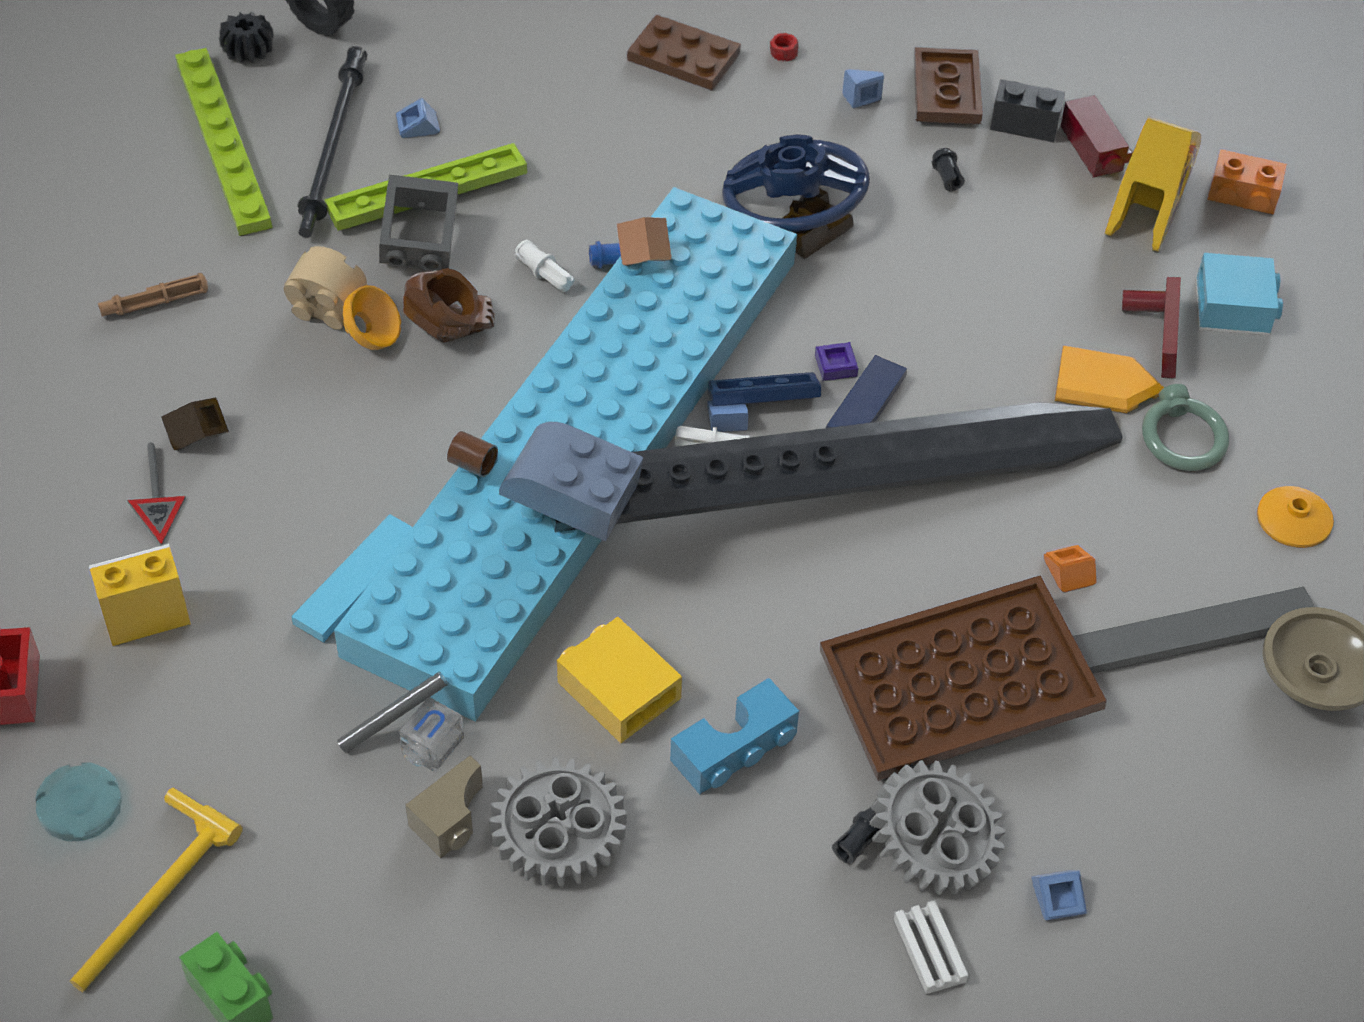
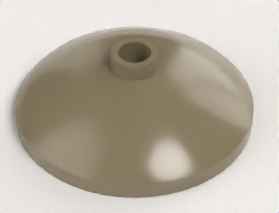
[1262,607,1364,711]

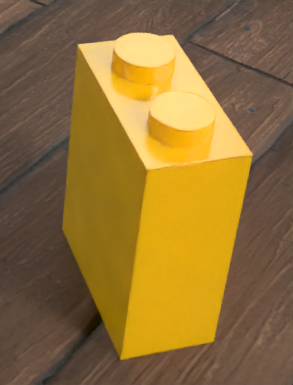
[557,617,682,744]

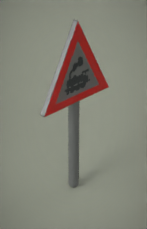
[127,442,186,546]

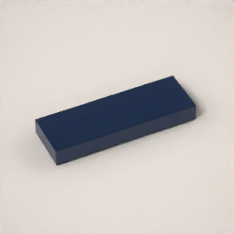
[826,355,907,428]
[708,372,821,406]

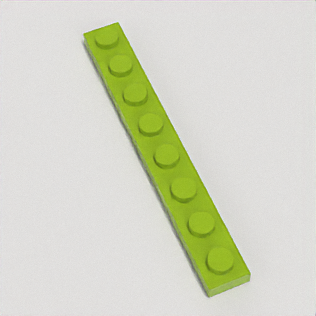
[175,48,272,236]

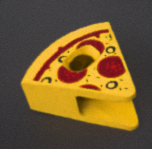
[1105,116,1201,252]

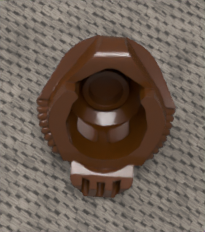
[403,268,495,343]

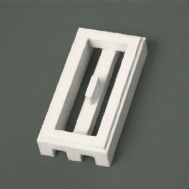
[894,900,968,994]

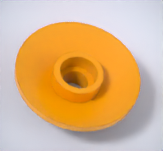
[1257,486,1334,548]

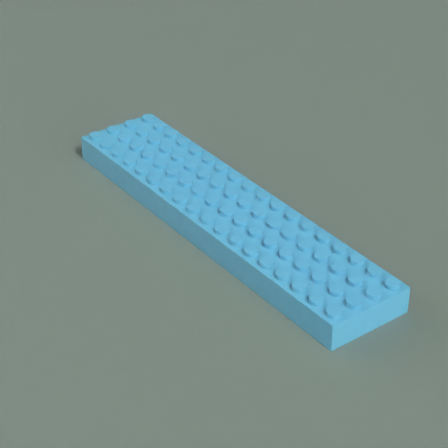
[334,187,797,722]

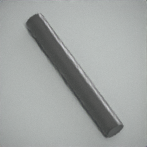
[337,672,448,753]

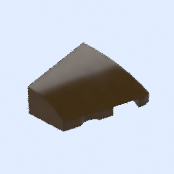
[783,188,854,259]

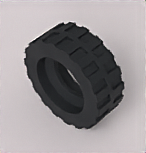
[286,0,355,36]

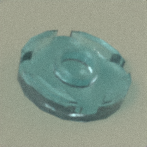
[35,762,122,841]

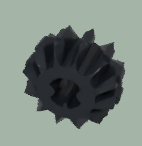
[219,11,274,63]

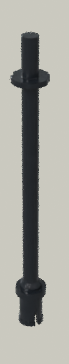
[297,46,368,238]

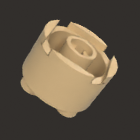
[284,246,367,330]

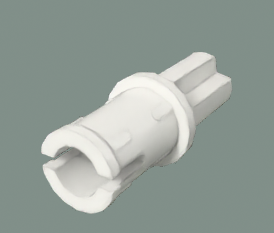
[514,240,574,292]
[675,426,749,447]

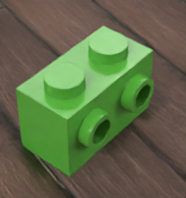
[179,932,273,1022]

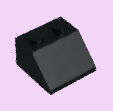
[990,79,1065,143]

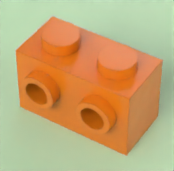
[1207,149,1287,215]

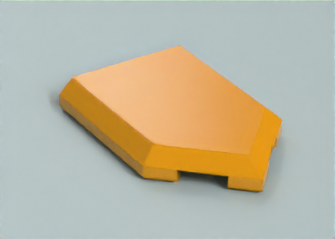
[1055,345,1165,413]

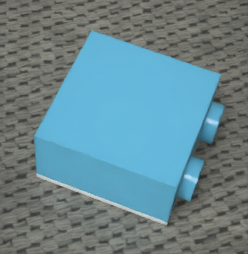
[1196,253,1283,335]

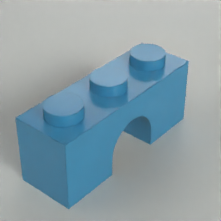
[670,678,799,794]

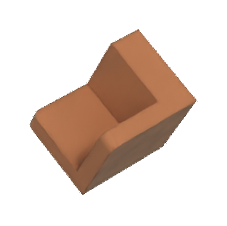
[617,217,671,266]

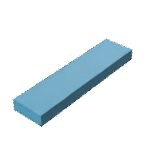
[291,514,413,643]

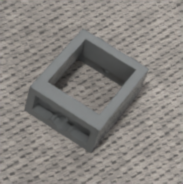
[379,174,458,271]

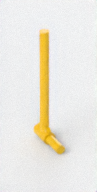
[70,788,242,992]

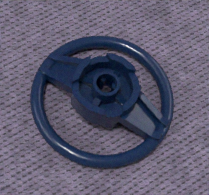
[722,134,870,232]

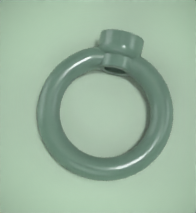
[1142,384,1229,471]

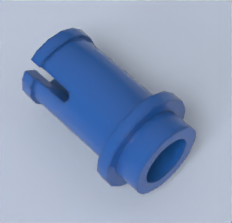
[589,241,621,269]

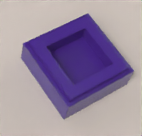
[815,342,859,381]

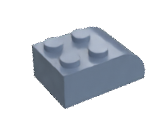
[499,422,644,541]

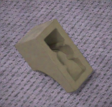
[405,755,483,858]

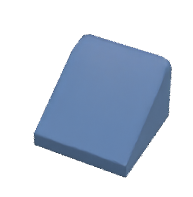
[842,69,884,108]
[396,98,440,138]
[707,401,748,432]
[1031,870,1087,920]

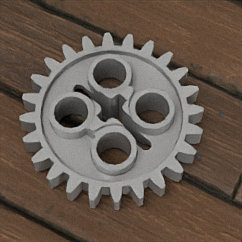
[489,757,627,887]
[870,761,1006,895]

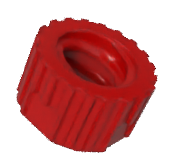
[770,33,798,62]

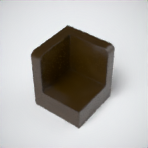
[161,397,229,450]

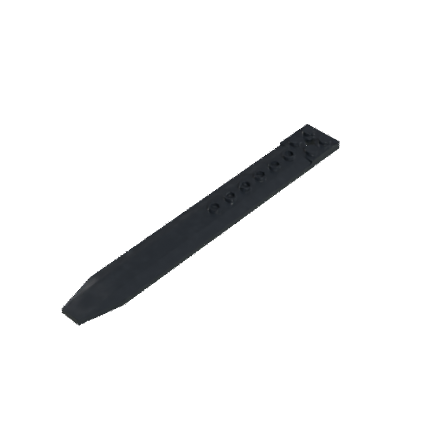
[551,402,1123,532]

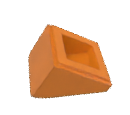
[1044,545,1097,592]

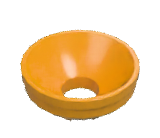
[343,285,401,350]

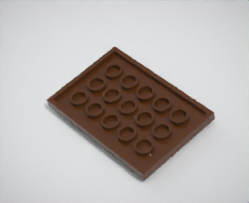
[820,575,1107,781]

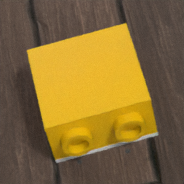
[89,544,191,646]

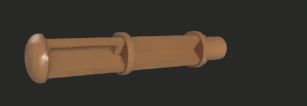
[98,273,208,317]

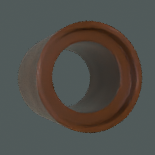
[447,431,498,477]

